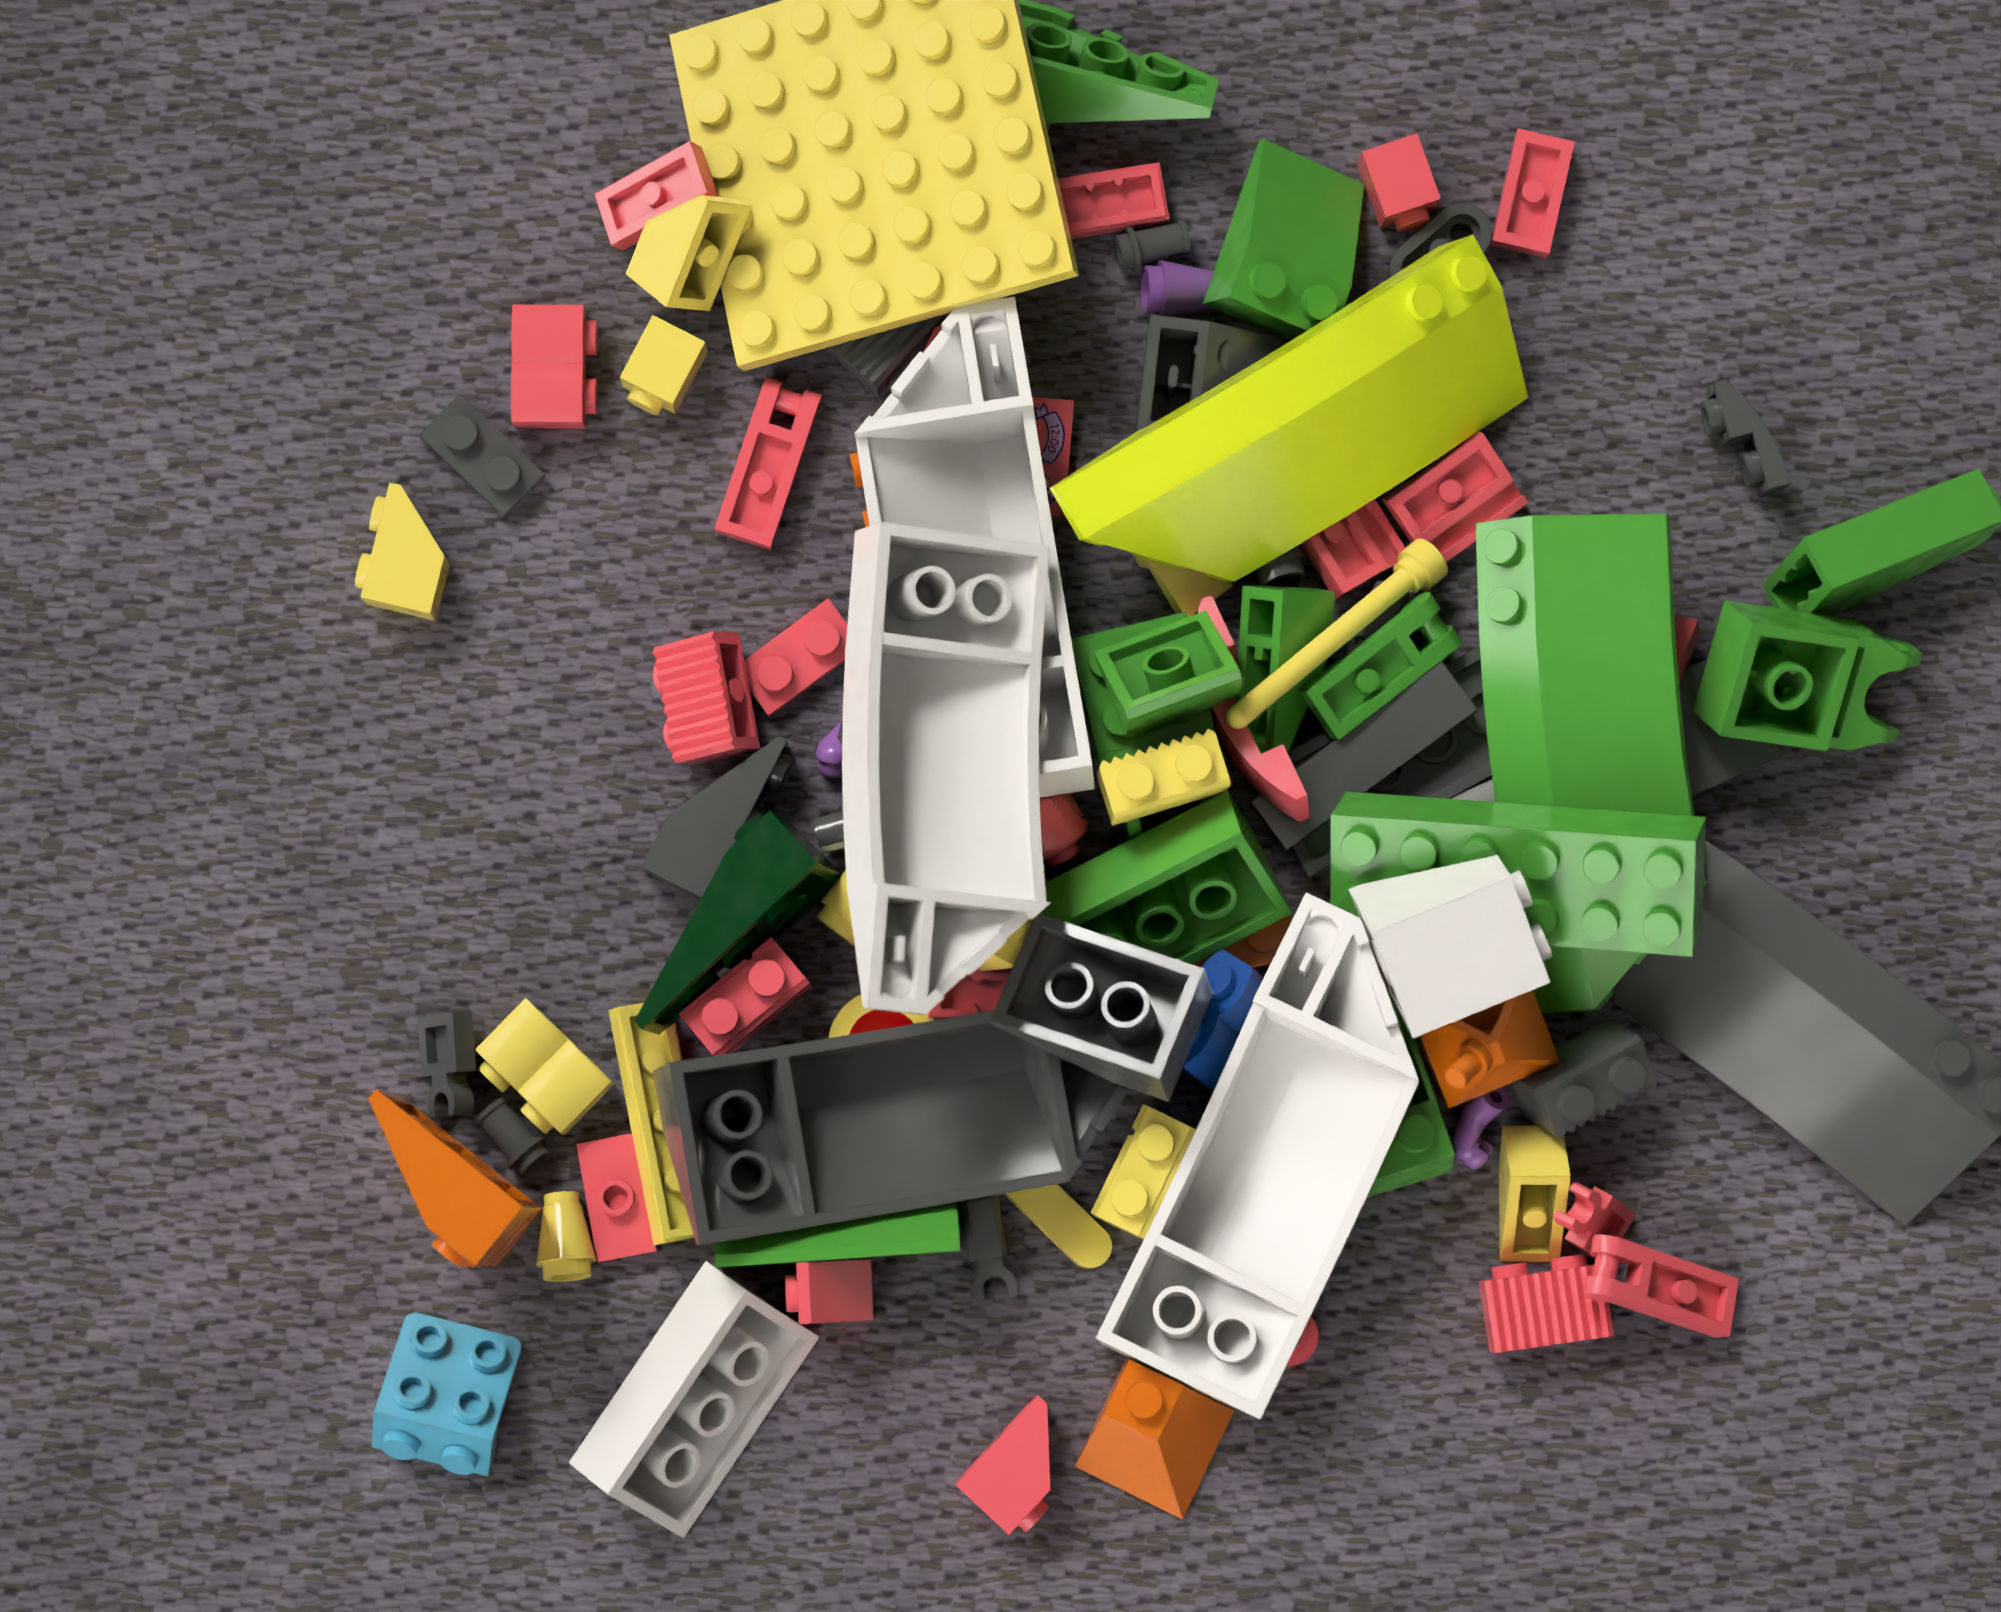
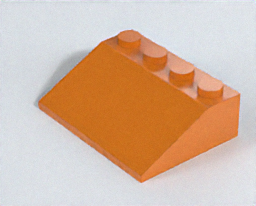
[368,1089,543,1268]

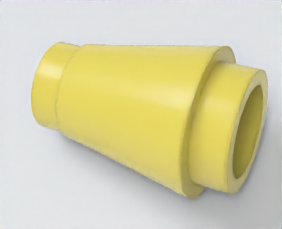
[536,1191,596,1282]

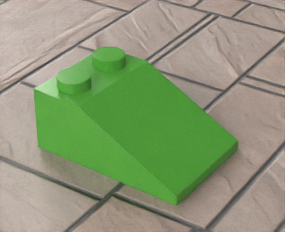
[1203,139,1365,341]

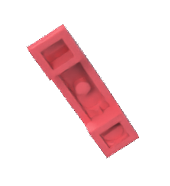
[1198,595,1310,822]

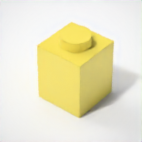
[620,315,708,415]

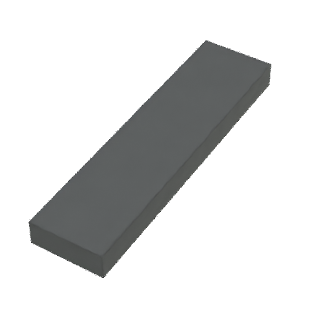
[1250,662,1478,852]

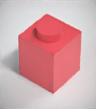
[1357,133,1441,233]

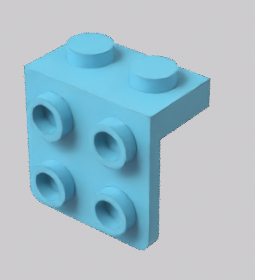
[371,1313,521,1476]

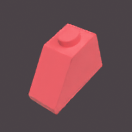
[955,1394,1050,1535]

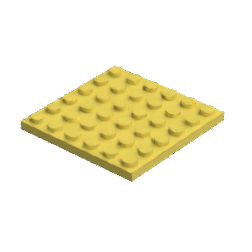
[669,0,1079,371]

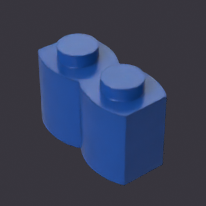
[1182,949,1263,1092]

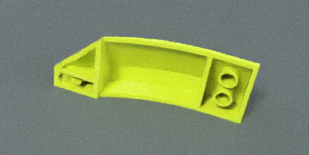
[1050,235,1529,583]

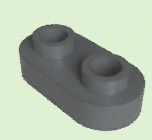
[1388,203,1492,279]

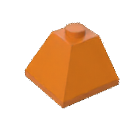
[1074,1358,1235,1519]

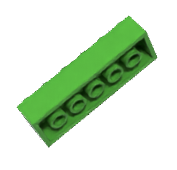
[1330,791,1706,957]

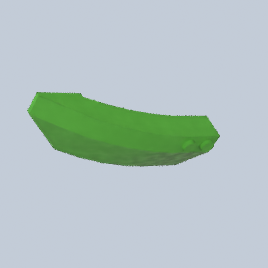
[1475,514,1708,1015]

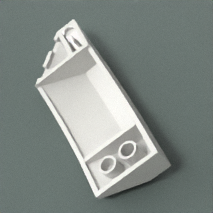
[855,296,1095,798]
[842,521,1051,1015]

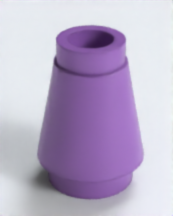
[1140,260,1214,317]

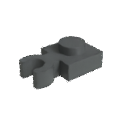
[417,1011,477,1118]

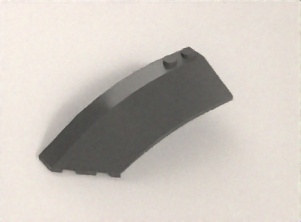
[1611,840,2001,1226]
[653,1010,1128,1246]

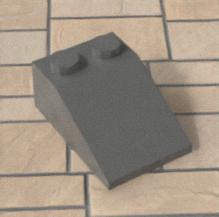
[990,913,1213,1102]

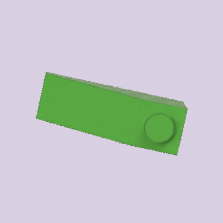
[1231,586,1335,763]

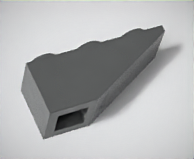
[641,736,793,900]

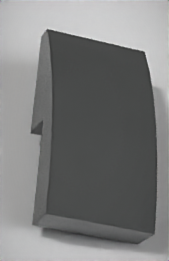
[1700,379,1791,498]

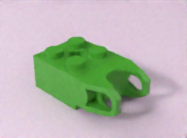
[1693,600,1923,751]
[1071,612,1218,840]

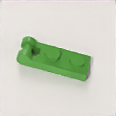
[1298,592,1462,740]

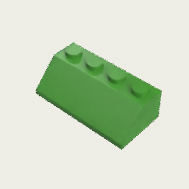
[1040,790,1292,964]
[715,1202,961,1268]

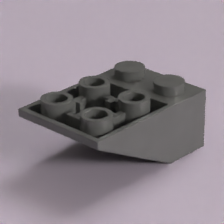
[1135,314,1290,432]

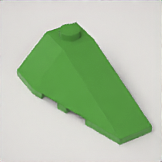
[1019,0,1220,124]

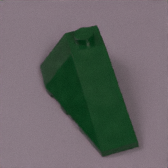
[634,811,843,1035]

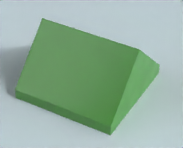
[1094,611,1242,739]

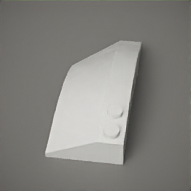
[1096,893,1419,1420]

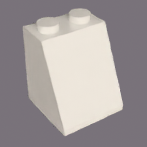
[1348,855,1552,1038]

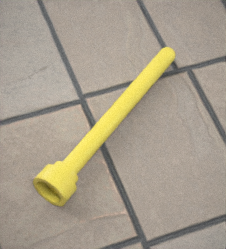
[1226,538,1448,729]

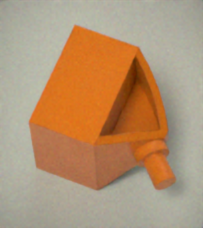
[1416,990,1560,1108]

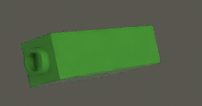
[1762,468,2001,616]

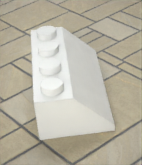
[569,1261,819,1538]

